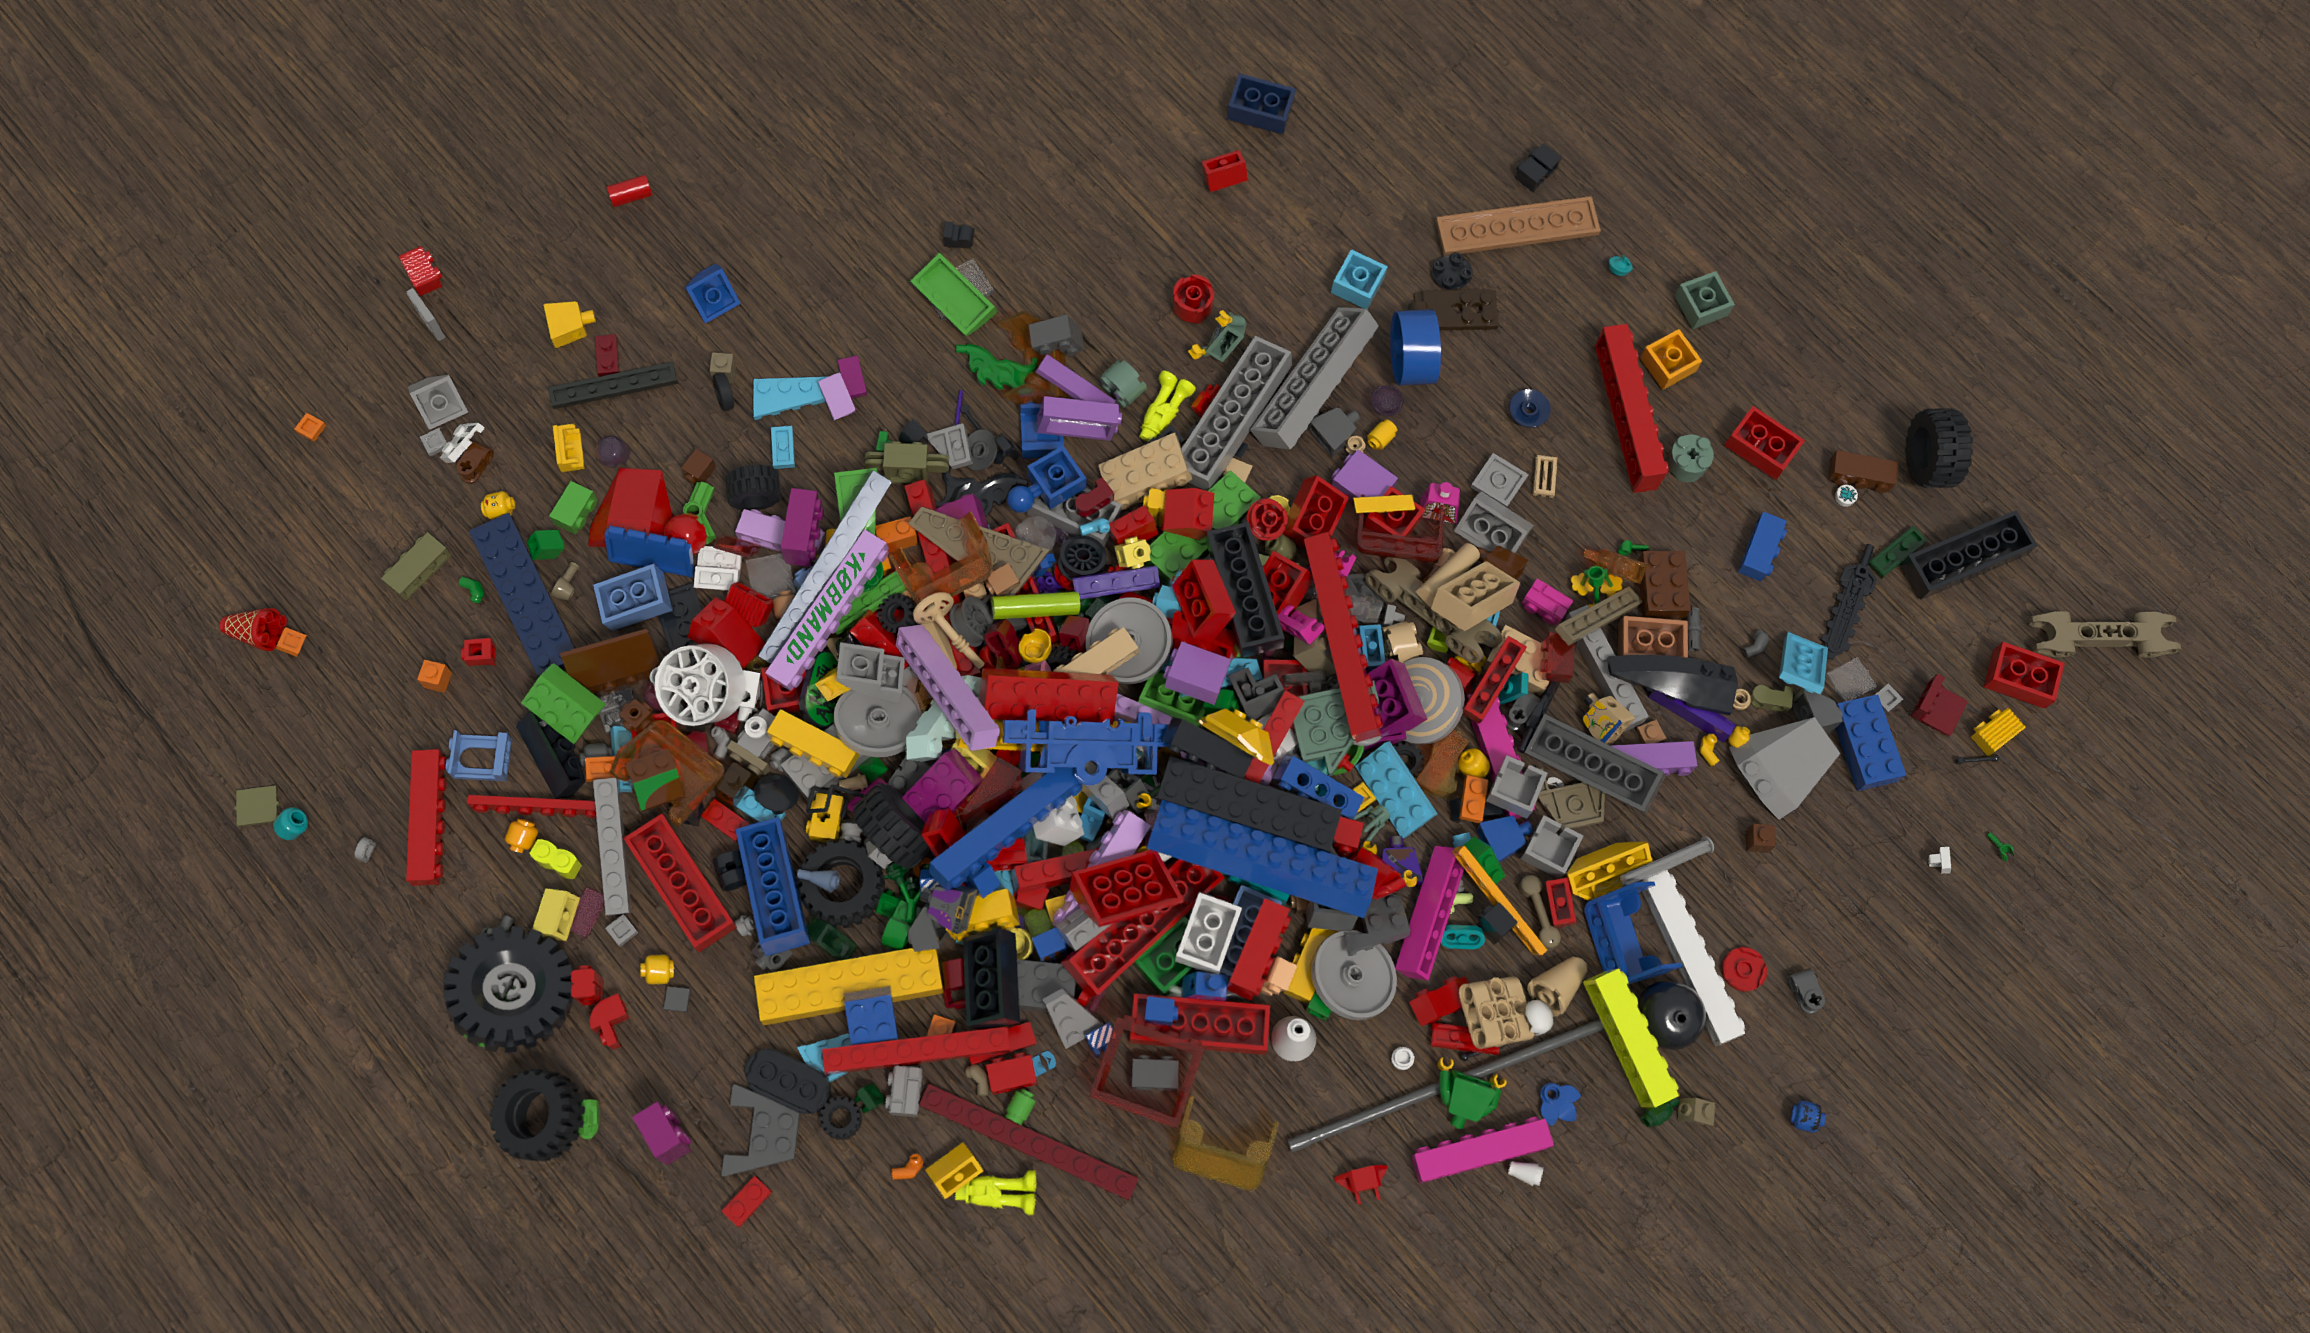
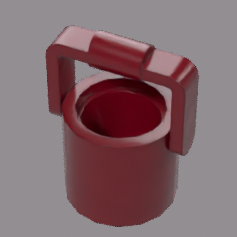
[942,958,966,1010]

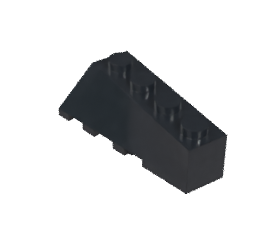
[516,711,586,799]

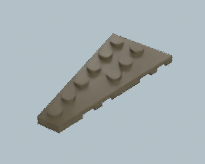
[908,507,1050,596]

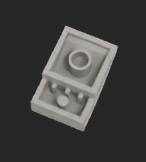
[836,642,905,703]

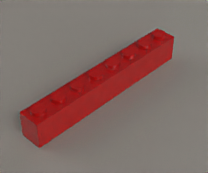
[822,1027,1010,1075]

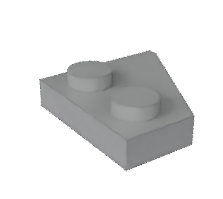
[927,423,973,469]

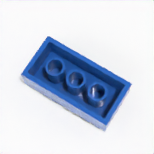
[1835,694,1906,791]

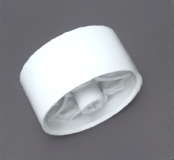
[655,644,745,726]

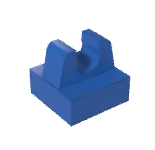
[1034,553,1056,577]

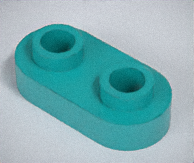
[1441,925,1485,949]

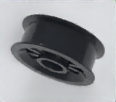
[1058,535,1107,582]

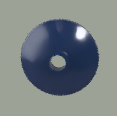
[1509,389,1551,428]

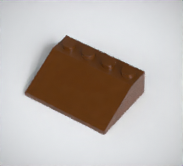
[560,629,662,695]

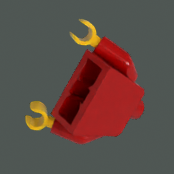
[1349,841,1417,900]

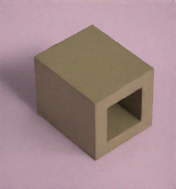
[710,352,736,384]

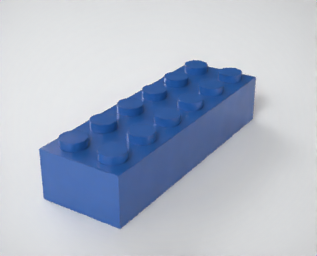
[736,817,810,956]

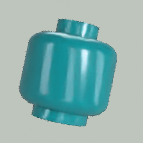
[273,807,308,840]

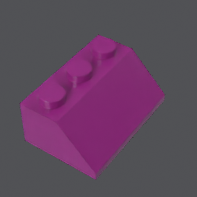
[1368,659,1428,737]

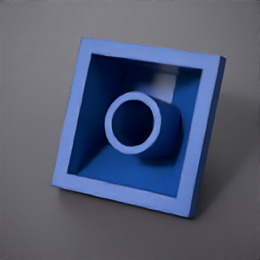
[685,263,741,324]

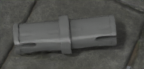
[1687,607,1702,652]

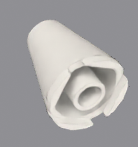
[1271,1016,1316,1061]

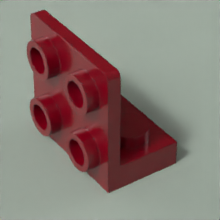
[1911,673,1967,736]

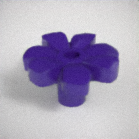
[1037,572,1063,594]

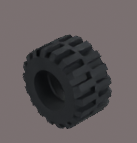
[725,464,782,511]

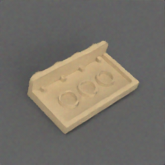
[1098,432,1192,510]

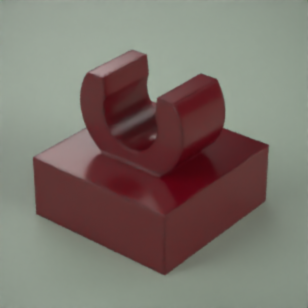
[714,711,741,735]

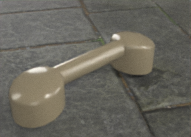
[1518,875,1561,951]

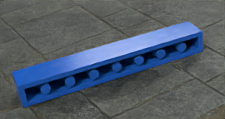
[929,767,1083,891]

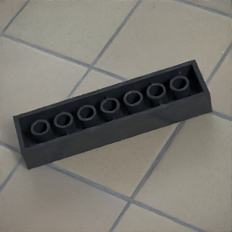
[1156,756,1342,853]

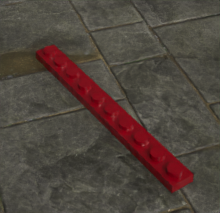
[919,1084,1139,1201]

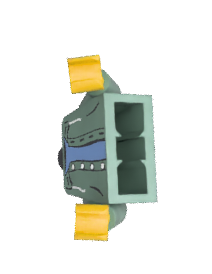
[1188,310,1246,362]

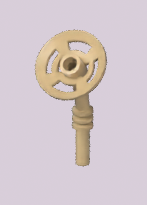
[913,592,985,669]

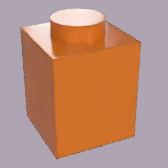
[417,660,452,693]

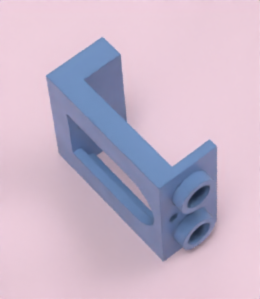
[446,730,512,781]

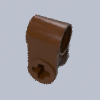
[456,441,494,484]

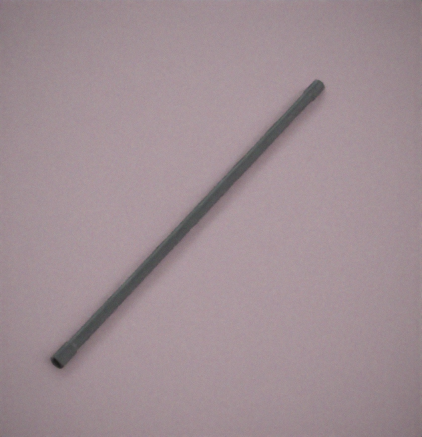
[1287,1019,1604,1153]

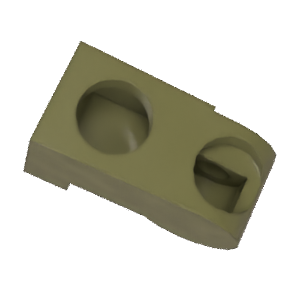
[1750,685,1794,713]

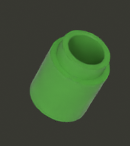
[1005,1089,1036,1125]

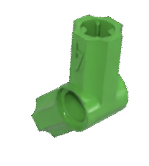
[683,482,716,545]

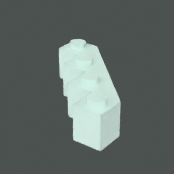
[906,675,982,762]

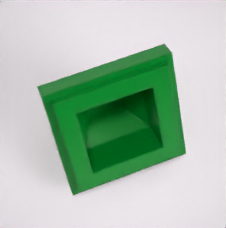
[858,757,888,783]

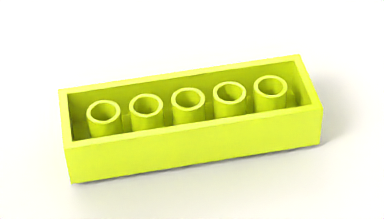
[1583,969,1679,1108]

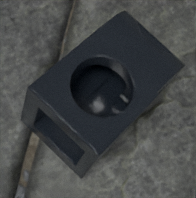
[943,221,975,248]

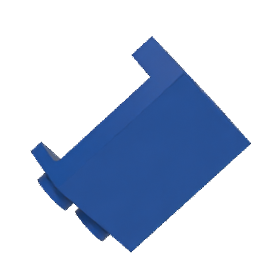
[1020,402,1064,459]

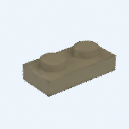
[726,741,770,776]

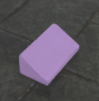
[818,372,856,420]

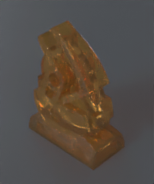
[1583,549,1648,584]

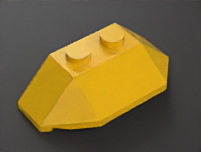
[1197,709,1274,765]
[1566,841,1653,901]

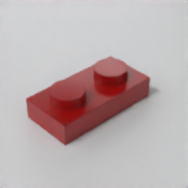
[701,799,750,843]
[721,1176,772,1228]

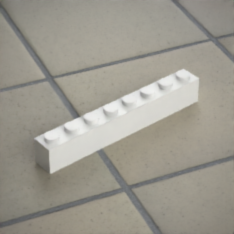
[1641,870,1745,1047]

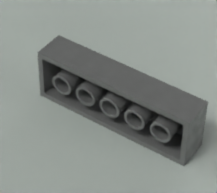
[1525,714,1666,814]

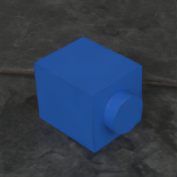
[1144,996,1178,1026]

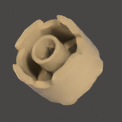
[1381,621,1423,663]

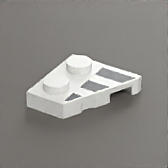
[440,423,485,463]

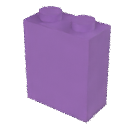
[1331,450,1398,515]
[1163,642,1231,705]

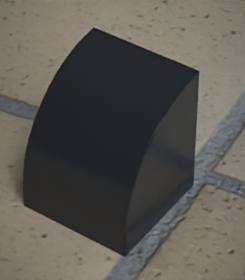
[899,419,929,445]

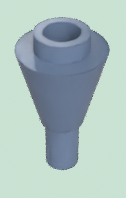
[797,869,840,892]

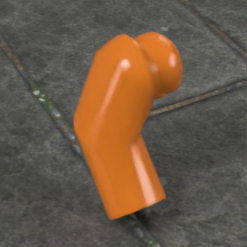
[892,1154,923,1180]

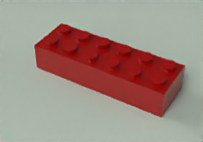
[979,668,1119,725]
[623,814,737,953]
[1130,993,1270,1055]

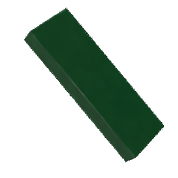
[1868,526,1928,579]

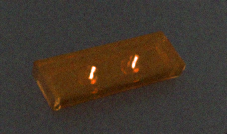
[1416,731,1469,794]

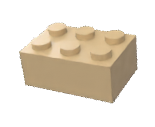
[1483,625,1563,698]

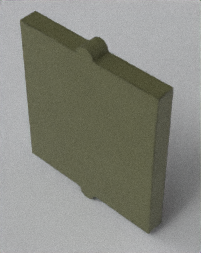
[234,785,280,827]

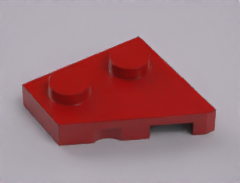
[1172,610,1215,653]

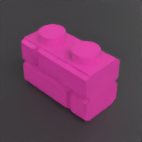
[1521,578,1573,626]

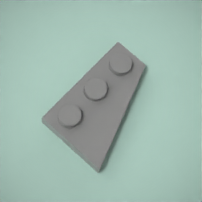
[1042,988,1104,1049]

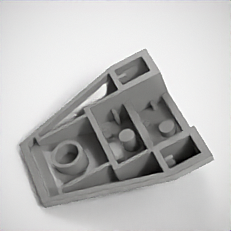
[1729,717,1841,820]

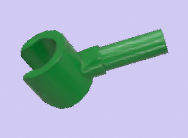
[1619,540,1649,556]
[1987,832,2014,861]

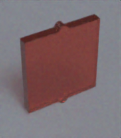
[713,535,761,558]

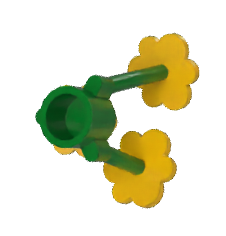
[1571,566,1623,608]

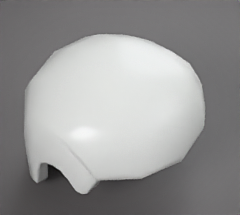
[1526,1000,1553,1036]

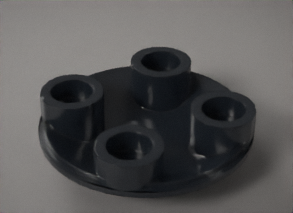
[1432,252,1473,290]
[754,775,799,815]

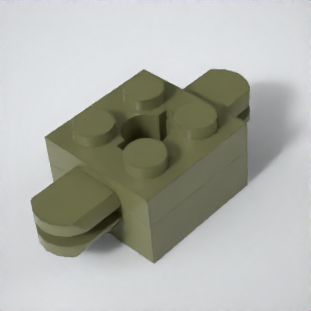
[864,441,949,484]

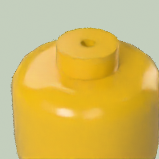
[1728,726,1751,748]

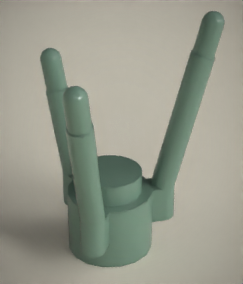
[1354,804,1390,852]

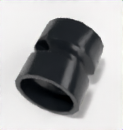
[712,851,747,891]

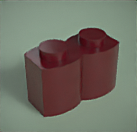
[984,619,1024,669]

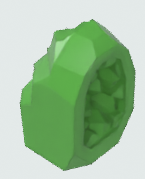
[578,1100,600,1139]

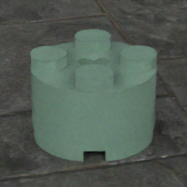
[1100,359,1147,409]
[1666,435,1714,483]

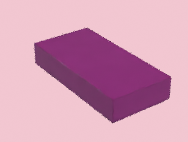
[838,356,867,398]

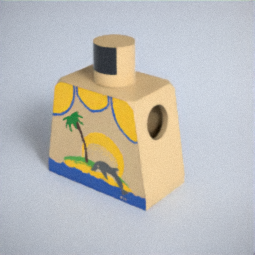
[1583,693,1635,745]

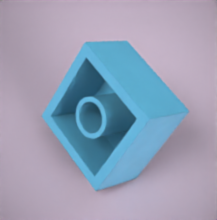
[1331,250,1388,310]

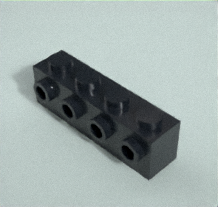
[1162,717,1253,779]

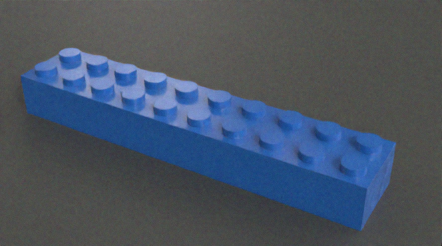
[1147,800,1378,918]

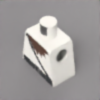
[737,670,764,722]

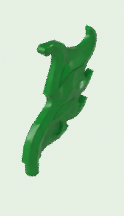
[956,343,1037,393]

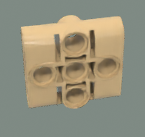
[1459,976,1535,1049]

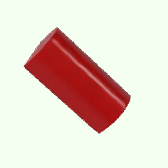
[606,175,652,207]

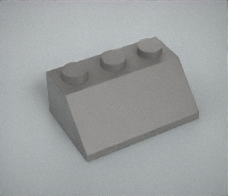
[1454,491,1534,553]

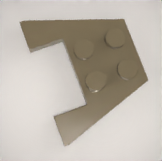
[1538,768,1605,832]

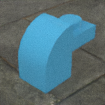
[1079,797,1107,843]

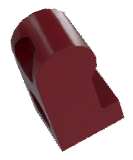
[1075,477,1114,517]

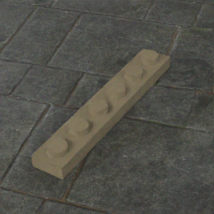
[1555,586,1643,646]

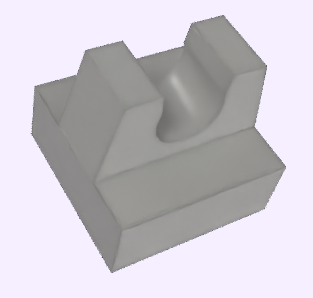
[1382,604,1405,627]

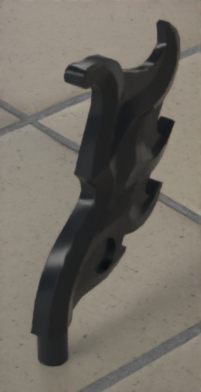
[935,465,1029,517]

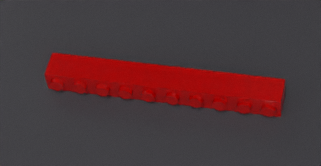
[905,479,983,678]
[1304,532,1383,743]

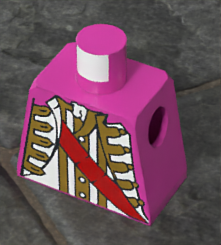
[1419,482,1460,524]

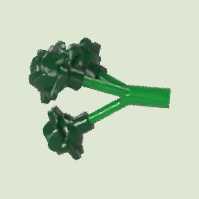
[883,863,930,923]

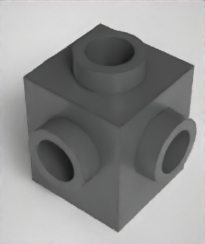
[751,942,793,973]

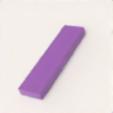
[1036,354,1116,404]

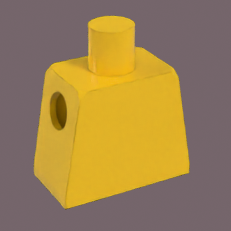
[543,302,596,348]

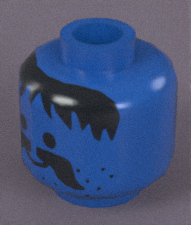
[1790,1100,1826,1133]

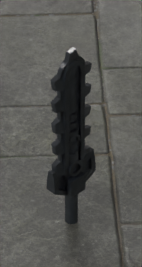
[1821,544,1877,660]
[1517,641,1578,754]

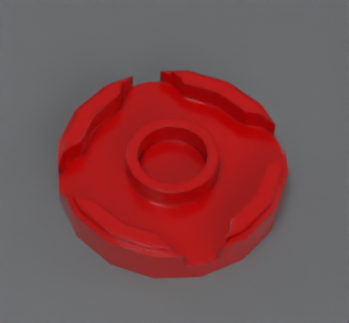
[1721,947,1767,992]

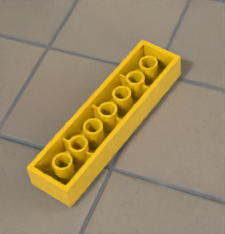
[754,948,943,1025]

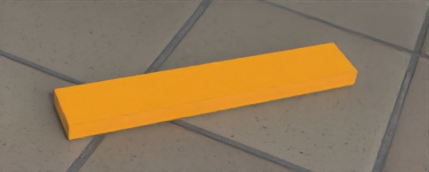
[1452,846,1547,955]

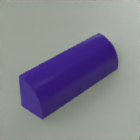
[1648,690,1736,743]

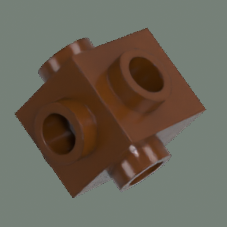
[619,699,655,736]

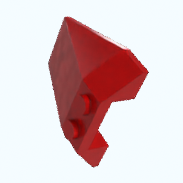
[588,468,673,547]

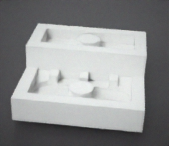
[694,546,743,590]

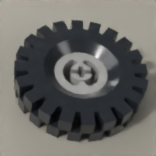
[443,926,574,1053]

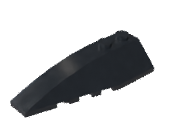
[1607,655,1738,716]

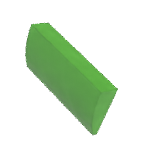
[911,253,998,336]

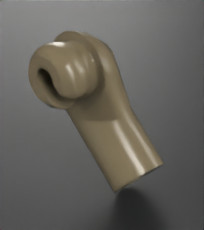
[965,1064,989,1096]

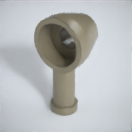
[551,562,580,600]

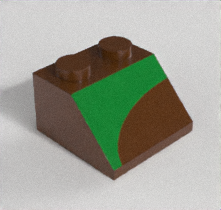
[625,748,684,812]

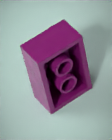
[781,488,824,567]
[902,748,985,823]
[632,1102,692,1165]

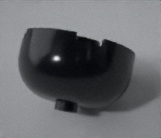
[1637,981,1706,1050]

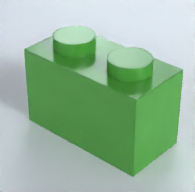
[549,481,597,535]

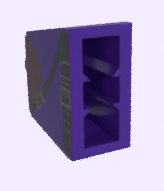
[1380,836,1423,887]

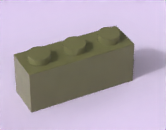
[381,532,452,602]

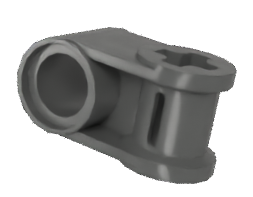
[1506,691,1542,731]
[1788,968,1825,1014]

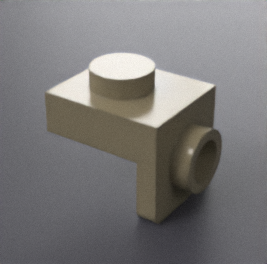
[1678,1098,1715,1126]

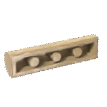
[1415,543,1480,607]

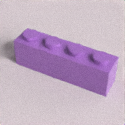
[1612,741,1697,776]

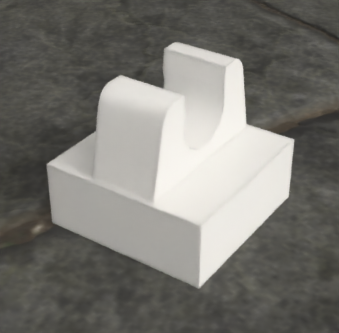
[1929,847,1951,874]

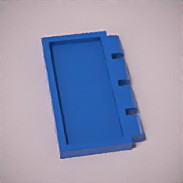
[605,525,695,577]

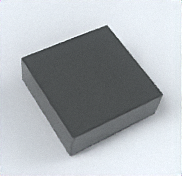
[664,987,691,1013]

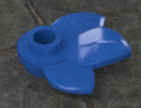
[1540,1083,1581,1126]

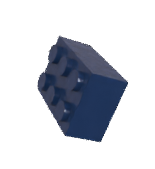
[1227,73,1296,134]

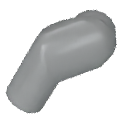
[711,726,731,760]

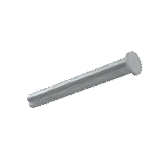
[1620,836,1714,886]

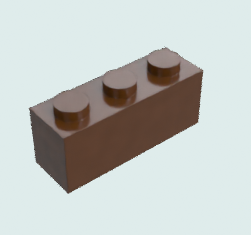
[1828,450,1898,493]

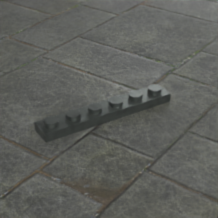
[548,362,678,409]

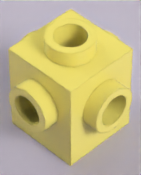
[1114,536,1151,569]

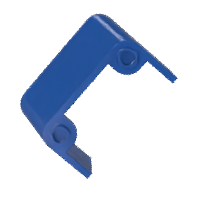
[1585,881,1683,984]

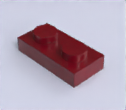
[595,334,620,377]

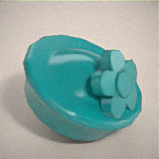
[1609,255,1633,276]

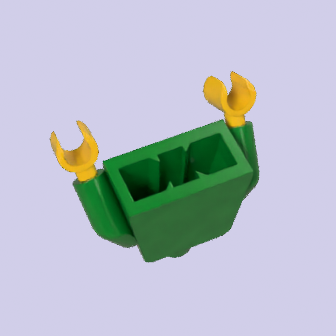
[1438,1057,1507,1129]

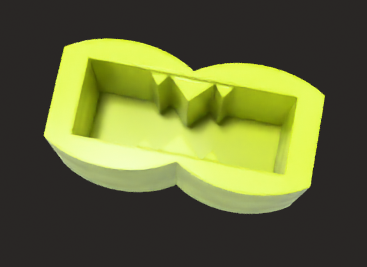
[530,839,582,879]

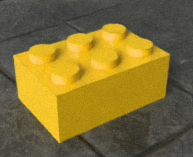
[945,889,1020,942]

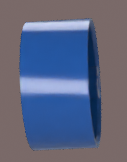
[1390,309,1441,386]

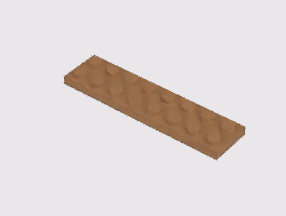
[1436,196,1601,256]

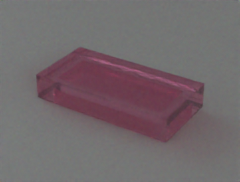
[570,887,605,938]

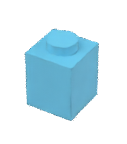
[1153,585,1183,619]

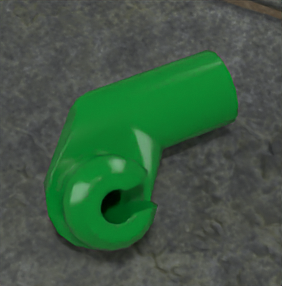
[459,576,485,603]

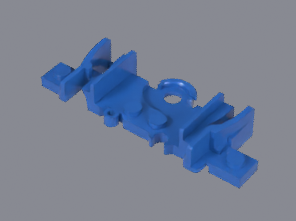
[1002,709,1169,785]

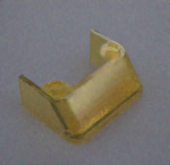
[1172,1095,1279,1191]

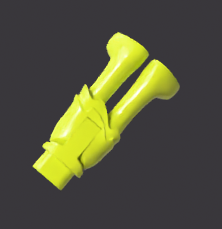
[1139,371,1196,442]
[955,1170,1036,1215]

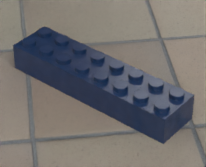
[469,513,576,677]

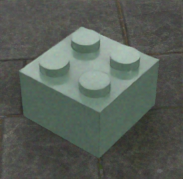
[1674,271,1735,329]

